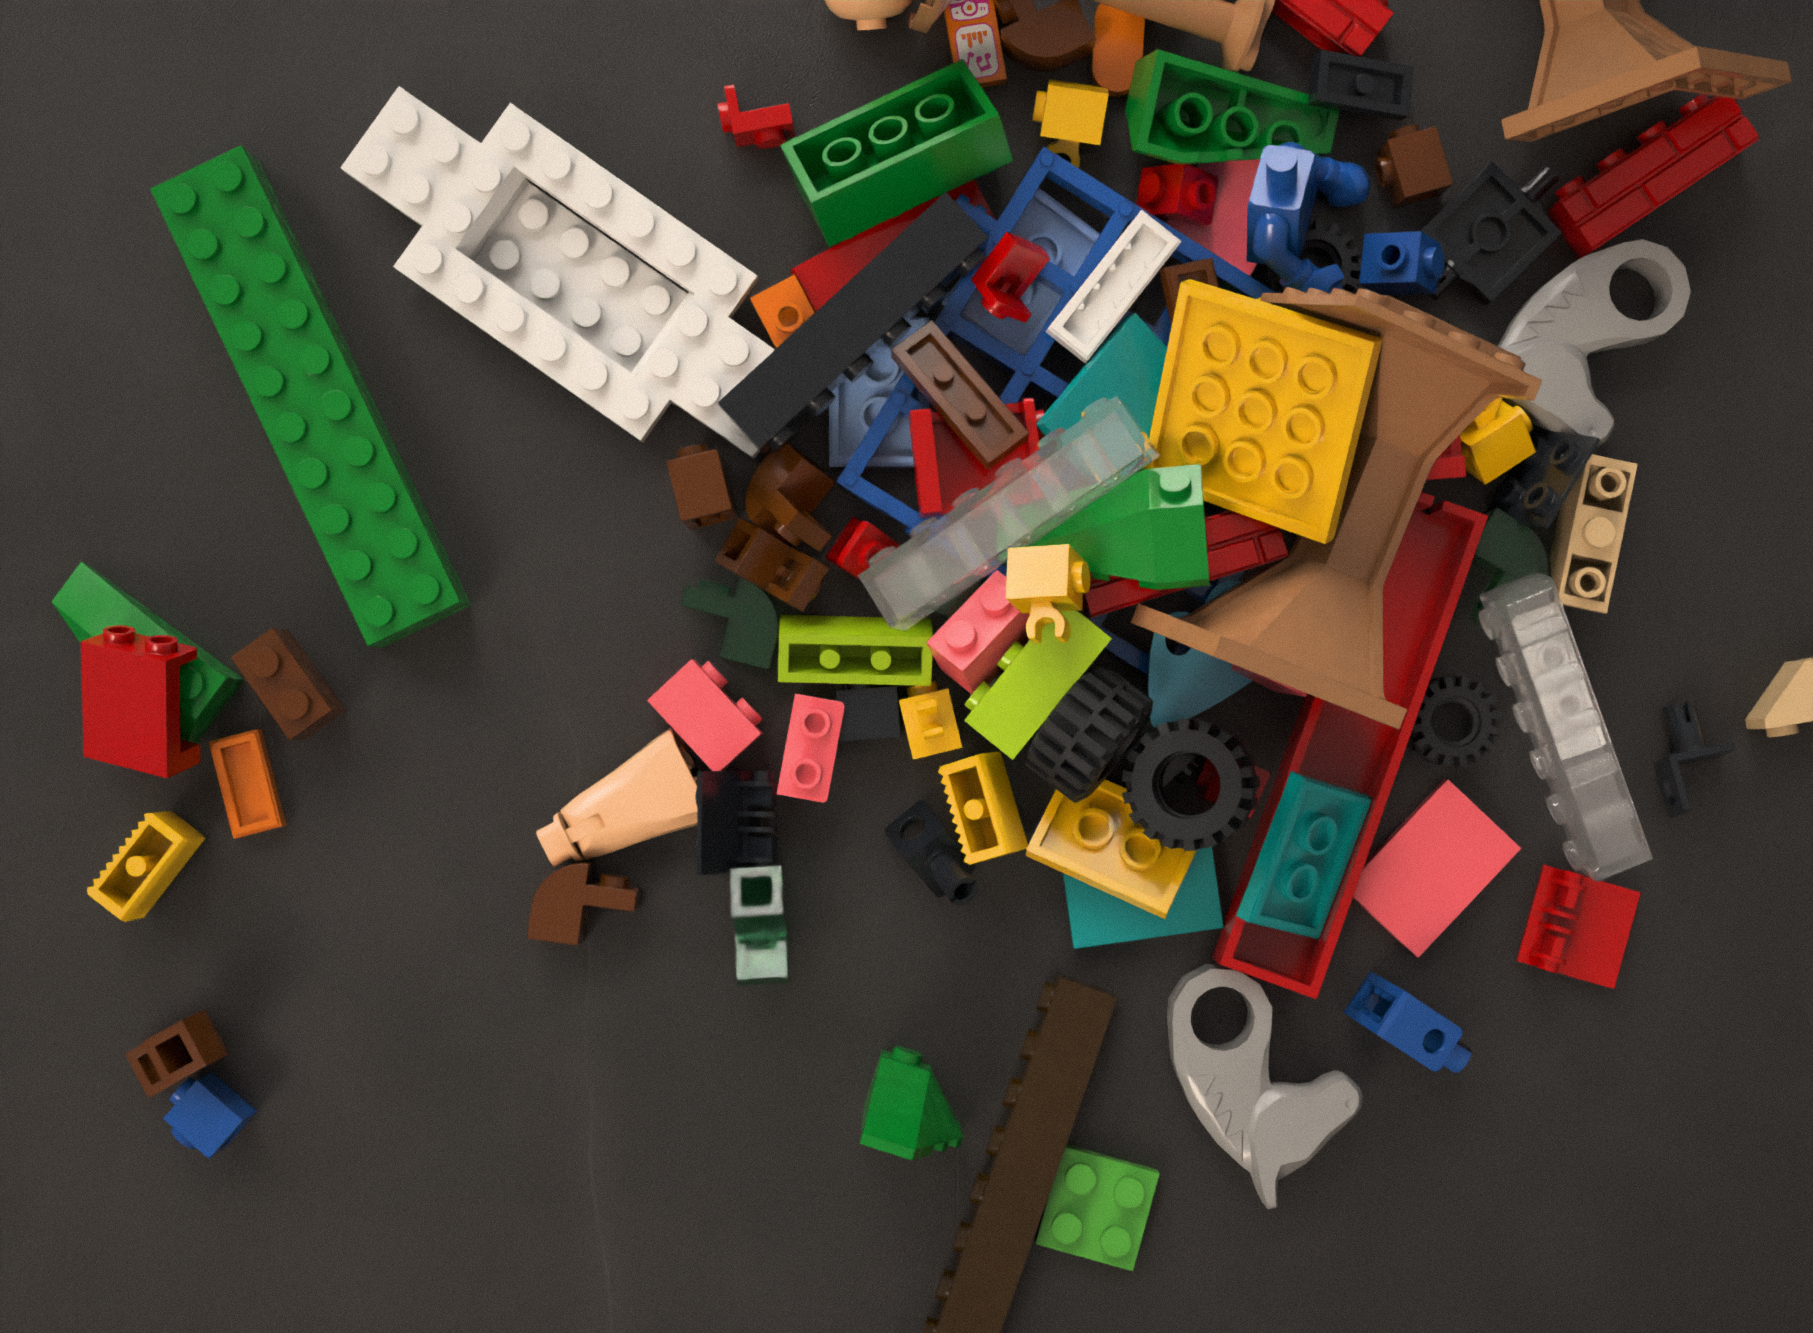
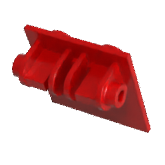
[1516,864,1641,989]

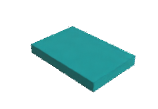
[1037,313,1167,486]
[1236,771,1373,939]
[1062,846,1224,949]

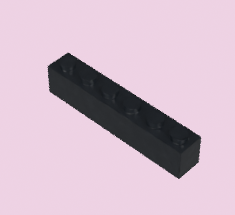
[718,192,988,455]

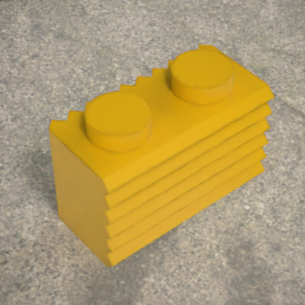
[938,751,1028,865]
[87,811,205,922]

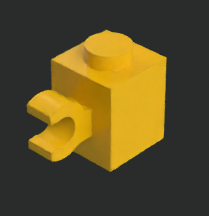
[1032,79,1109,168]
[1460,398,1536,485]
[1006,544,1090,644]
[899,681,962,759]

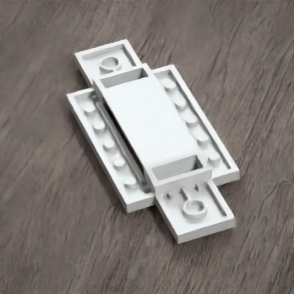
[341,86,775,459]

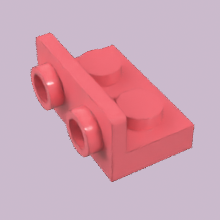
[777,694,845,803]

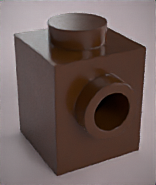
[1374,124,1453,209]

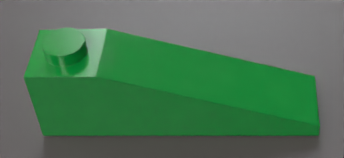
[1125,49,1340,165]
[999,464,1210,590]
[52,562,244,743]
[860,1046,963,1160]

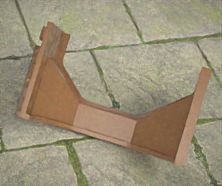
[1501,0,1792,142]
[1131,287,1543,729]

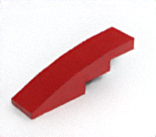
[790,179,996,312]

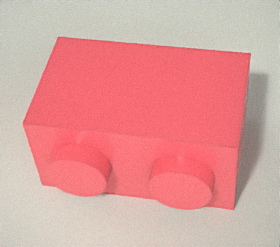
[926,570,1030,694]
[647,659,764,771]

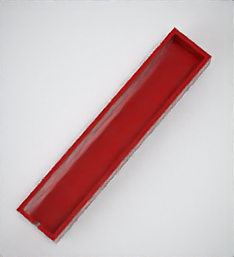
[1211,492,1488,999]

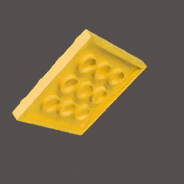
[1143,279,1383,544]

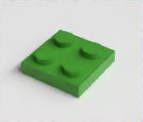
[1034,1144,1160,1271]

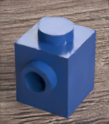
[1359,231,1444,295]
[163,1072,257,1159]

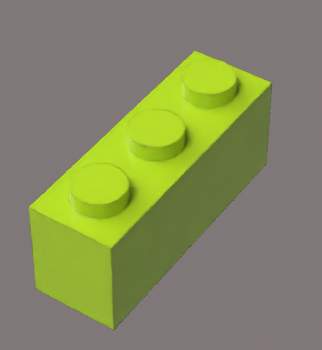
[964,611,1112,760]
[778,615,933,686]

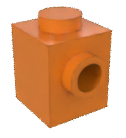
[750,274,815,349]

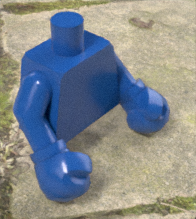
[1246,142,1371,294]

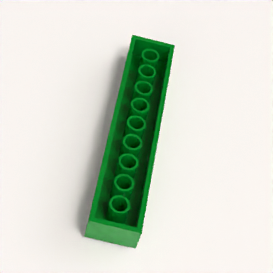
[150,145,471,648]

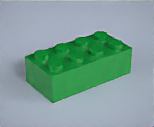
[780,59,1013,247]

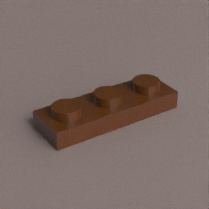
[891,320,1029,470]

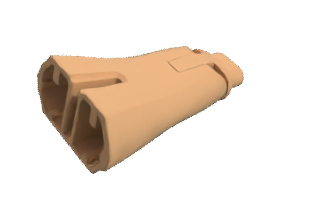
[536,728,698,866]

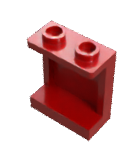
[908,398,1053,518]
[81,625,200,778]

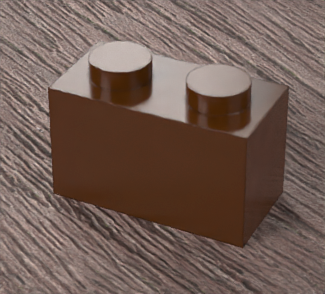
[666,444,739,530]
[231,627,346,740]

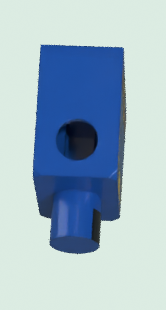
[1343,971,1472,1073]

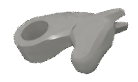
[1498,239,1691,447]
[1167,964,1363,1209]

